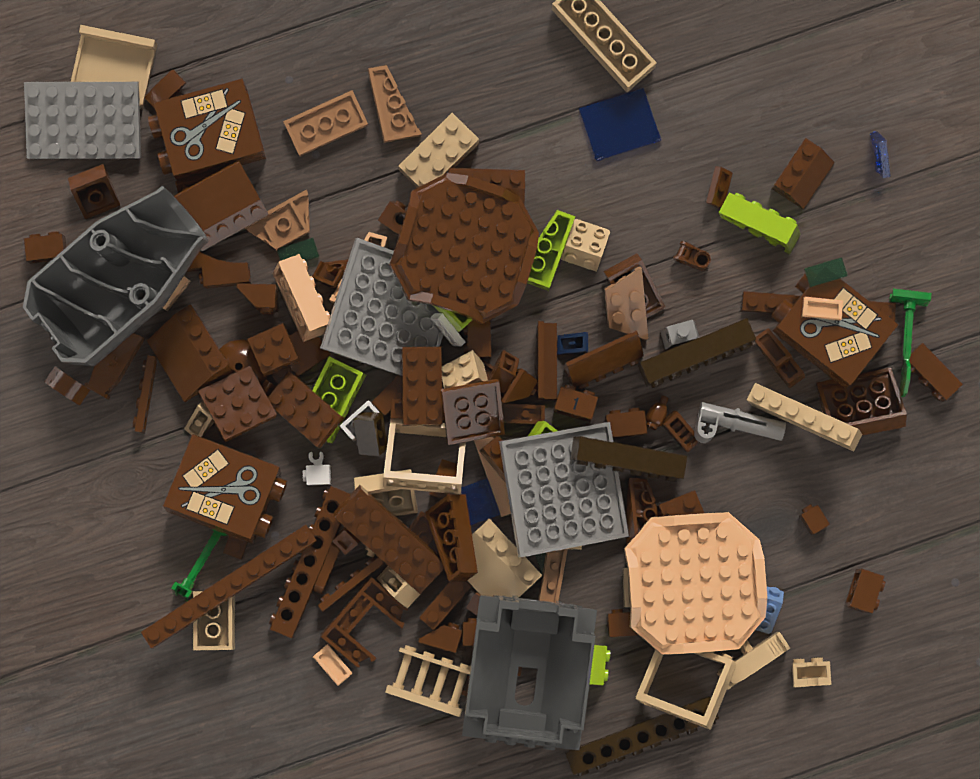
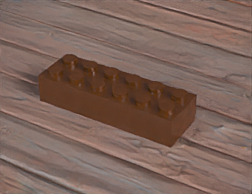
[334,485,444,594]

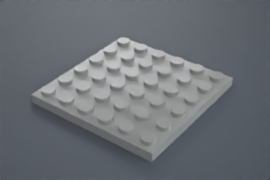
[320,238,443,376]
[499,422,629,558]

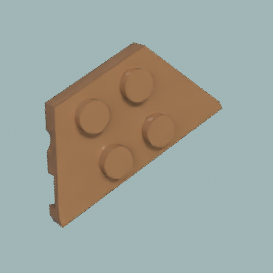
[244,190,310,250]
[604,267,648,340]

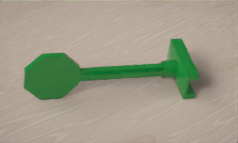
[889,288,931,397]
[171,529,227,602]

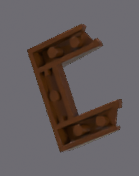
[320,576,408,667]

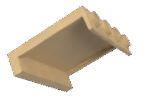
[71,25,157,110]

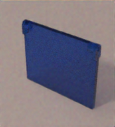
[579,88,661,162]

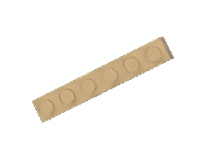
[747,383,862,452]

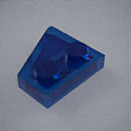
[870,131,891,178]

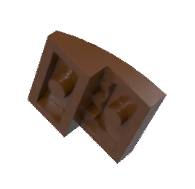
[289,331,330,377]

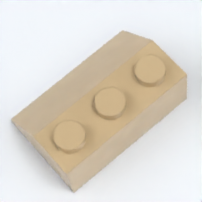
[354,469,418,516]

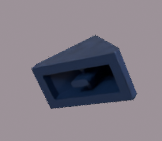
[557,332,588,355]

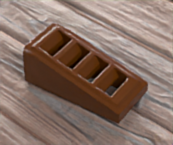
[662,411,699,453]

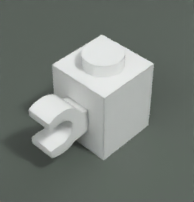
[303,452,331,486]

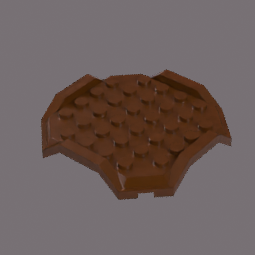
[389,173,539,325]

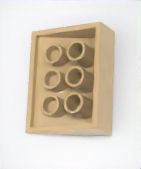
[467,519,542,598]

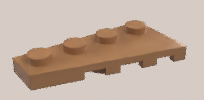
[368,65,422,143]

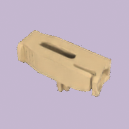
[717,632,790,689]

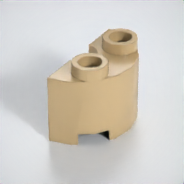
[792,658,831,687]

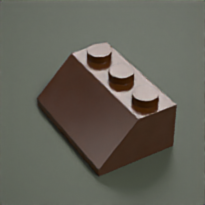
[772,138,835,209]

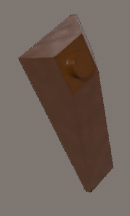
[626,478,663,545]

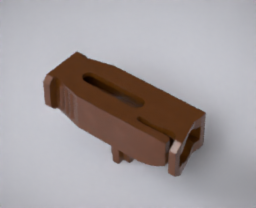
[84,333,145,400]

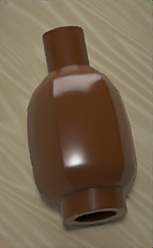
[646,396,669,430]

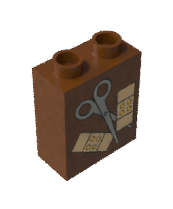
[148,78,266,180]
[771,267,898,388]
[163,434,288,544]

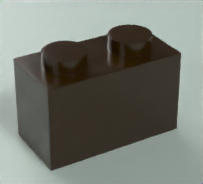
[353,412,388,456]

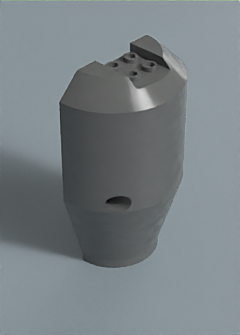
[23,186,209,366]

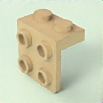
[561,219,610,272]

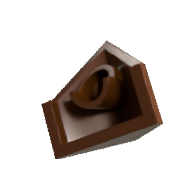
[312,259,348,290]

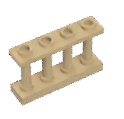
[385,645,471,717]

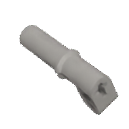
[694,402,786,443]

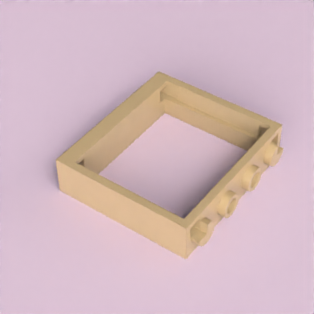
[383,419,466,494]
[635,650,737,730]

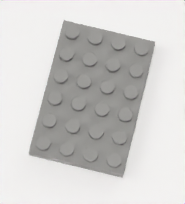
[24,82,141,159]

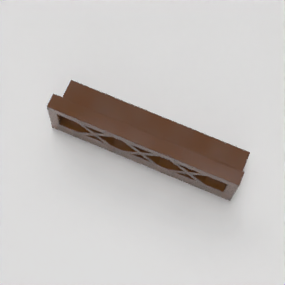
[538,321,557,400]

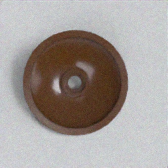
[220,340,268,386]

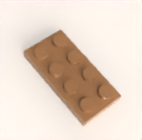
[283,90,369,157]

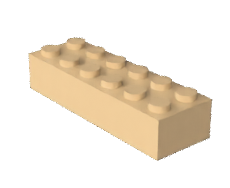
[552,0,657,92]

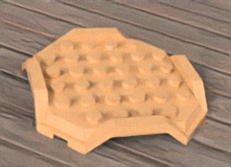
[624,512,767,654]

